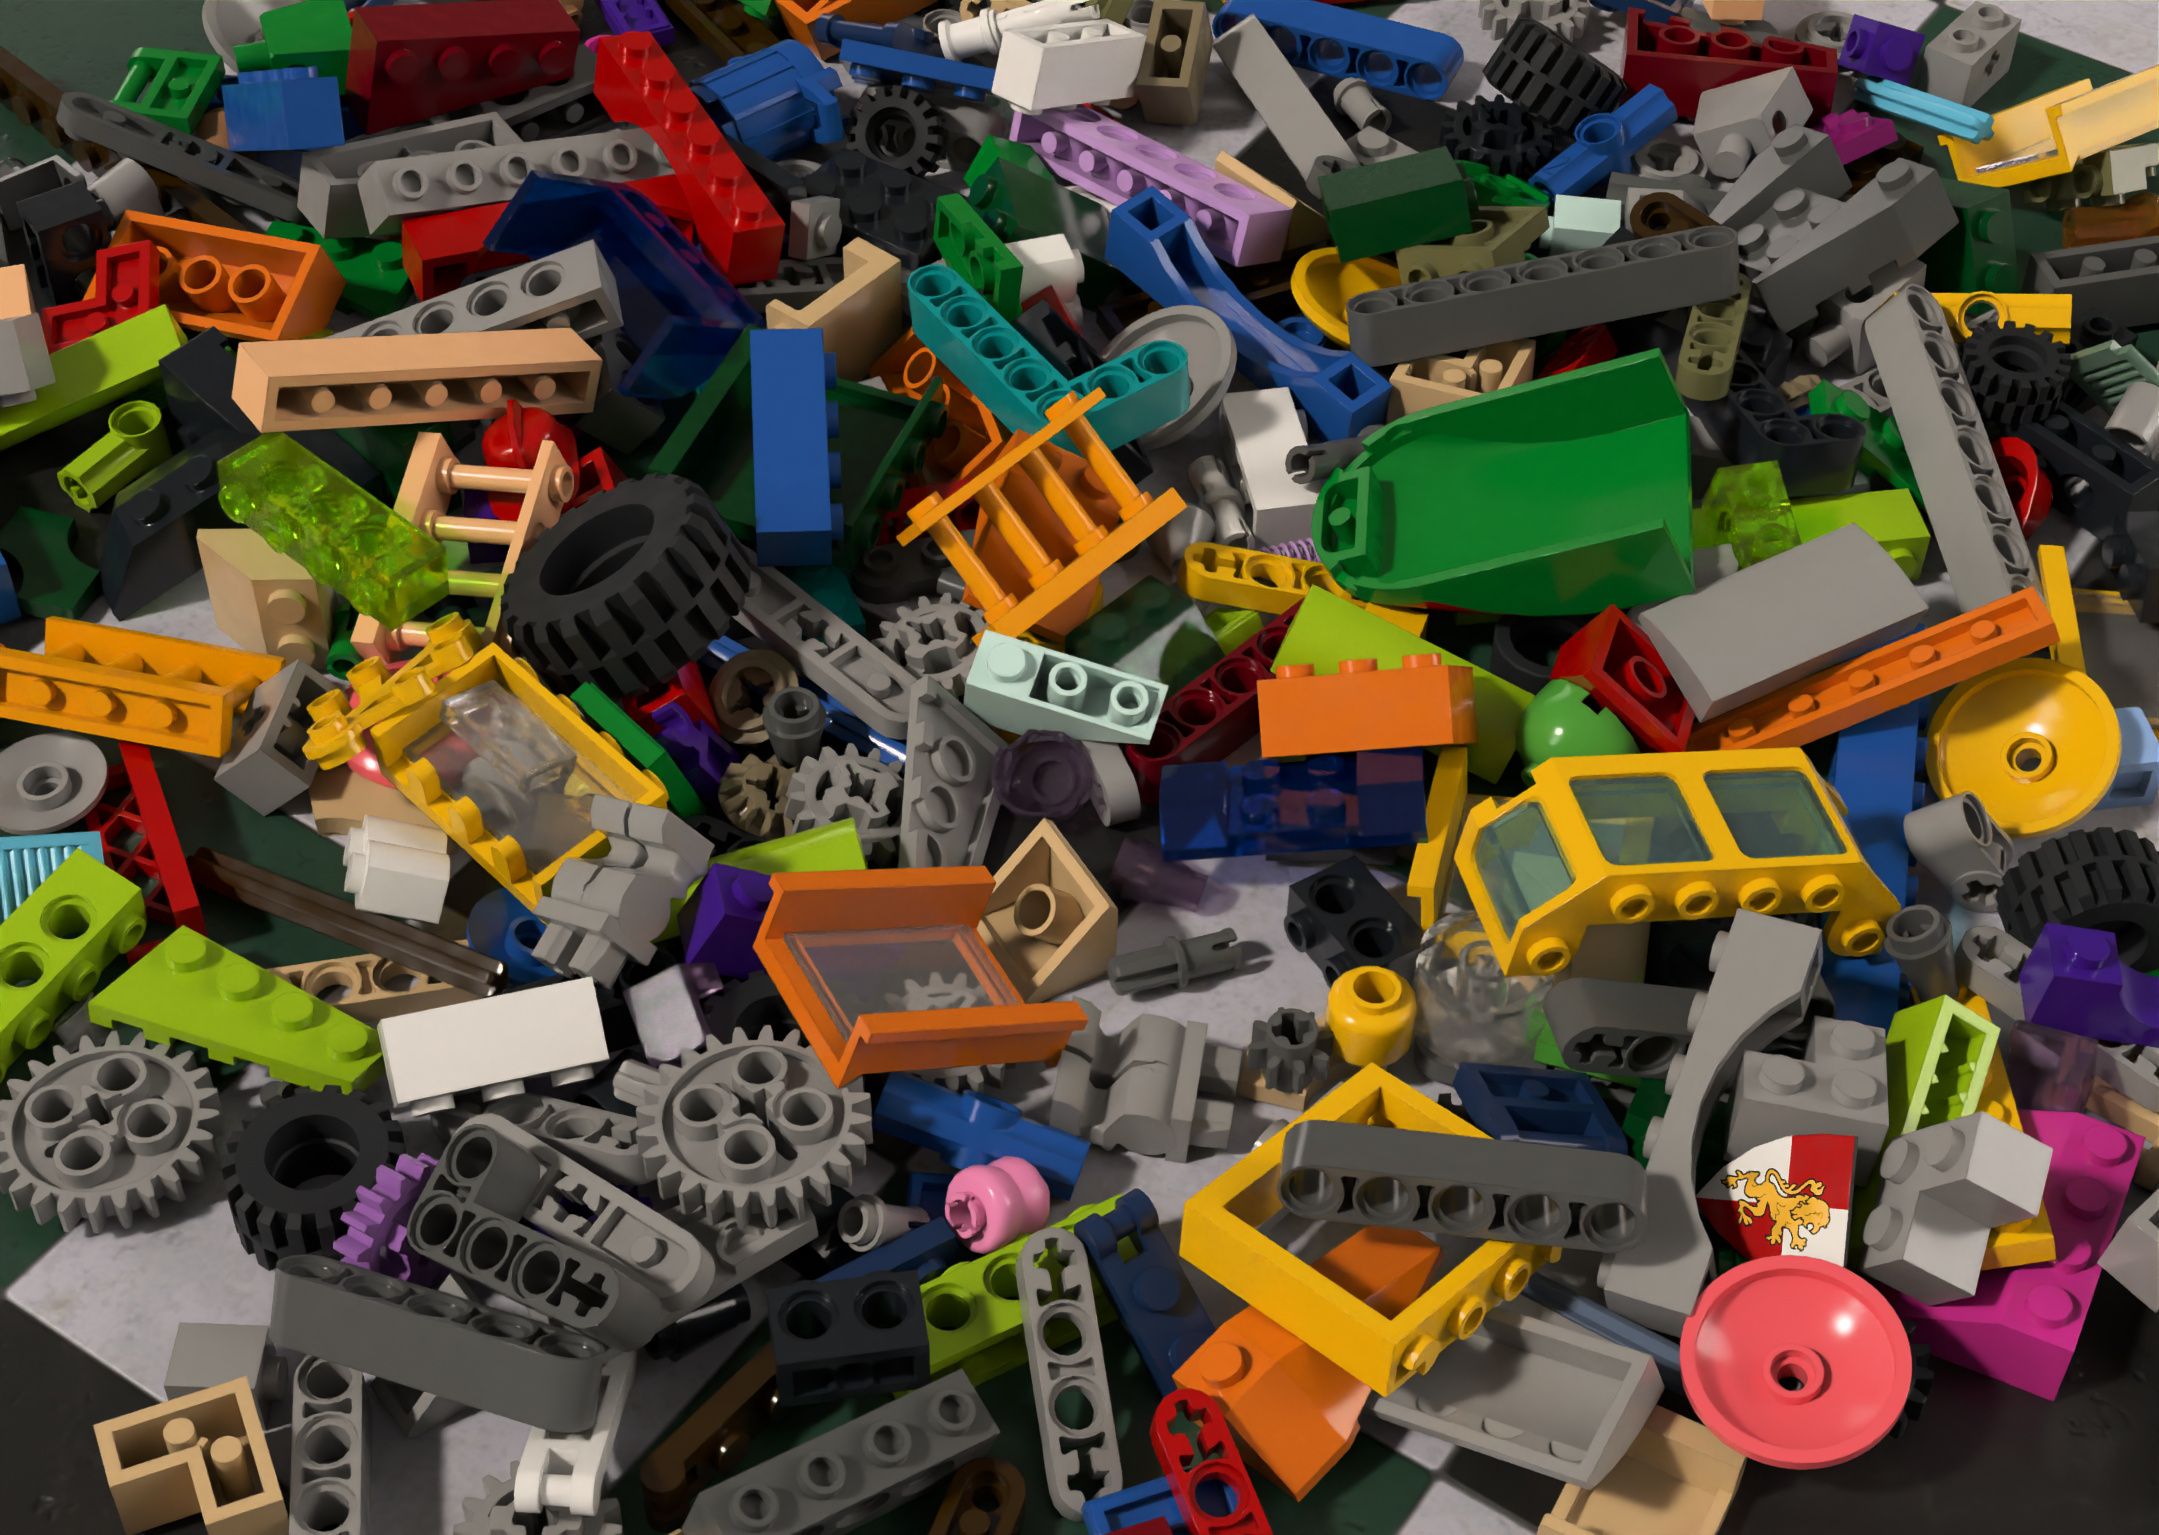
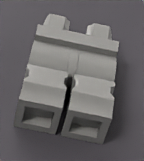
[531,794,715,990]
[1049,995,1242,1164]

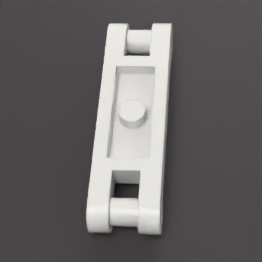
[514,1350,637,1516]

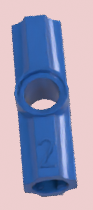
[1528,84,1678,214]
[872,1071,1091,1201]

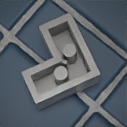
[1723,1016,1889,1188]
[1858,1111,2053,1306]

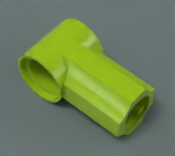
[57,401,173,513]

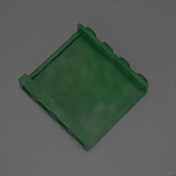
[648,325,949,571]

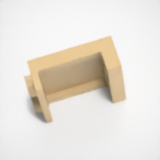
[766,237,903,383]
[1537,1405,1748,1535]

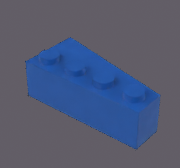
[221,66,345,151]
[750,328,844,567]

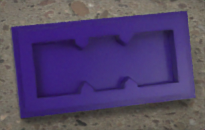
[594,0,675,46]

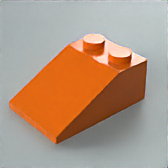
[962,429,1121,650]

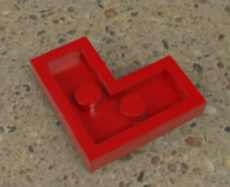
[41,239,160,355]

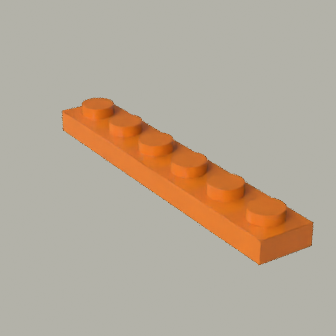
[1685,586,2060,752]

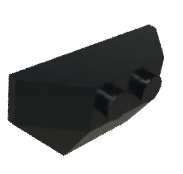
[98,428,325,621]

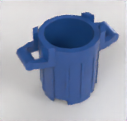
[689,39,849,163]

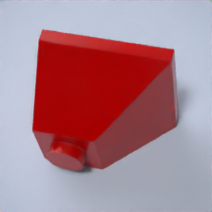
[1550,603,1695,753]

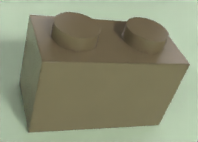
[1136,0,1214,125]

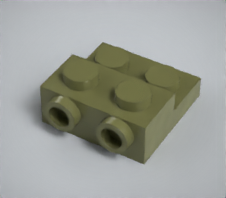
[2021,141,2159,211]
[1395,206,1550,285]

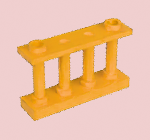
[896,387,1188,648]
[0,616,286,758]

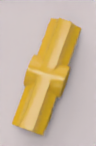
[1894,291,2072,345]

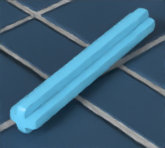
[1853,75,1994,144]

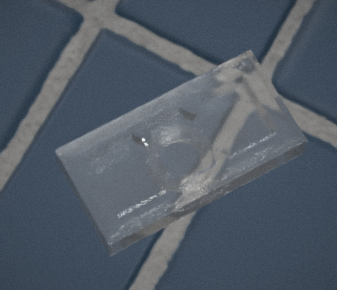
[439,680,577,794]

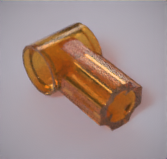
[2062,192,2159,249]

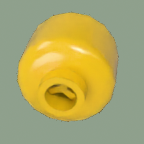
[1324,966,1417,1068]

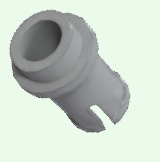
[1333,77,1392,133]
[837,1194,930,1253]

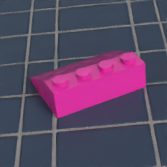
[1860,1110,2146,1402]

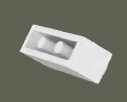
[991,19,1146,115]
[1217,387,1323,552]
[377,976,609,1117]

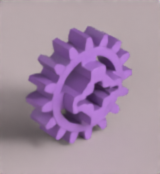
[333,1153,452,1289]

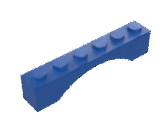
[1104,185,1393,443]

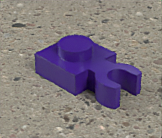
[651,702,740,811]

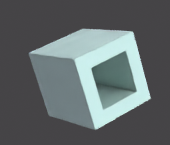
[1539,194,1621,257]

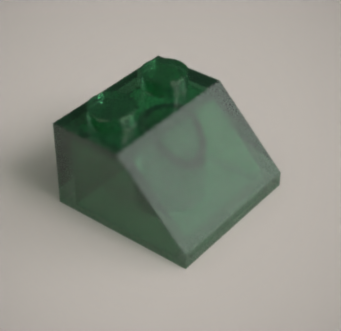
[1065,574,1225,702]

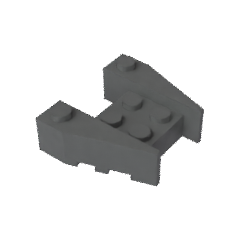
[1709,124,1959,334]

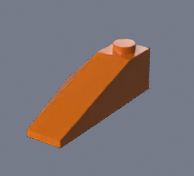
[1172,1225,1445,1503]

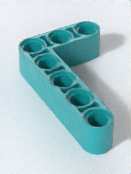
[907,264,1190,458]

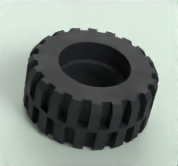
[500,473,751,703]

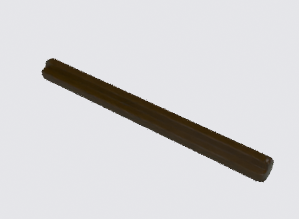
[186,847,511,997]

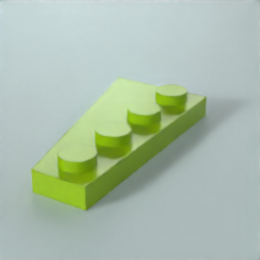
[88,925,386,1095]

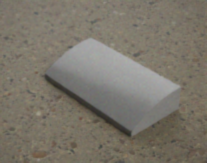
[1638,523,1929,723]
[1361,1286,1665,1490]

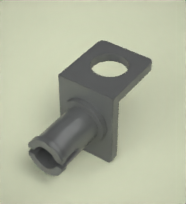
[0,154,88,231]

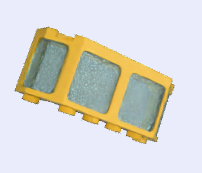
[1454,747,1902,977]

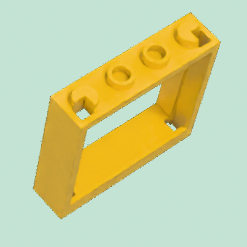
[1179,1062,1563,1398]

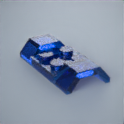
[1159,746,1428,862]

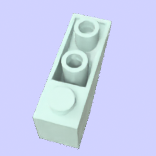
[964,629,1169,745]

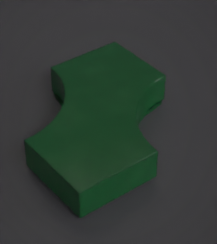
[0,506,101,620]

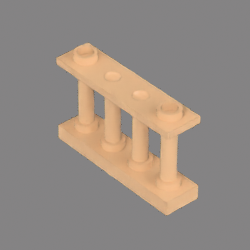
[350,432,574,665]

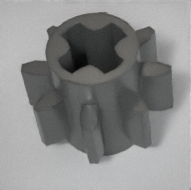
[1247,1007,1334,1094]

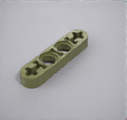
[1675,272,1752,401]

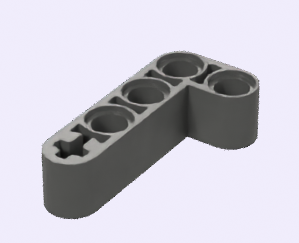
[1542,973,1837,1086]
[407,1124,662,1352]

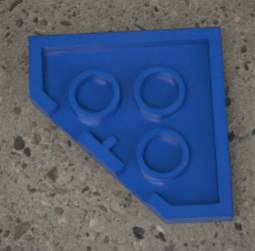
[839,38,996,102]

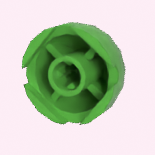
[1515,679,1641,788]

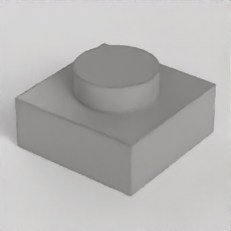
[788,195,842,260]

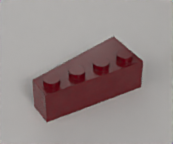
[344,0,580,135]
[1619,7,1838,129]

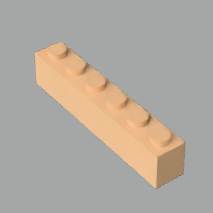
[232,327,603,433]

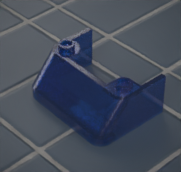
[483,170,767,401]

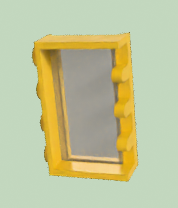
[370,642,669,927]

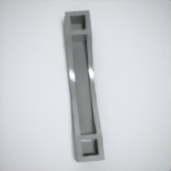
[1597,908,1823,1338]

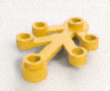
[302,612,483,770]

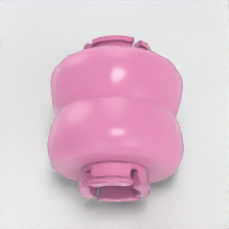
[945,1156,1050,1255]

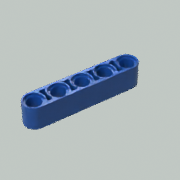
[1212,0,1464,101]

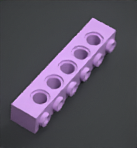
[1009,104,1293,267]

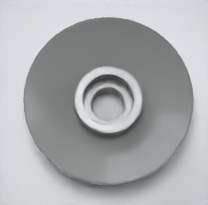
[0,732,109,835]

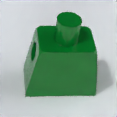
[233,0,352,95]

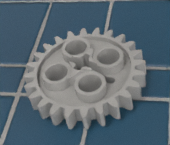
[635,1025,873,1230]
[0,1030,224,1233]

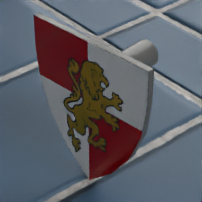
[1696,1134,1858,1269]

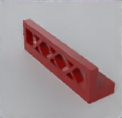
[84,739,209,968]

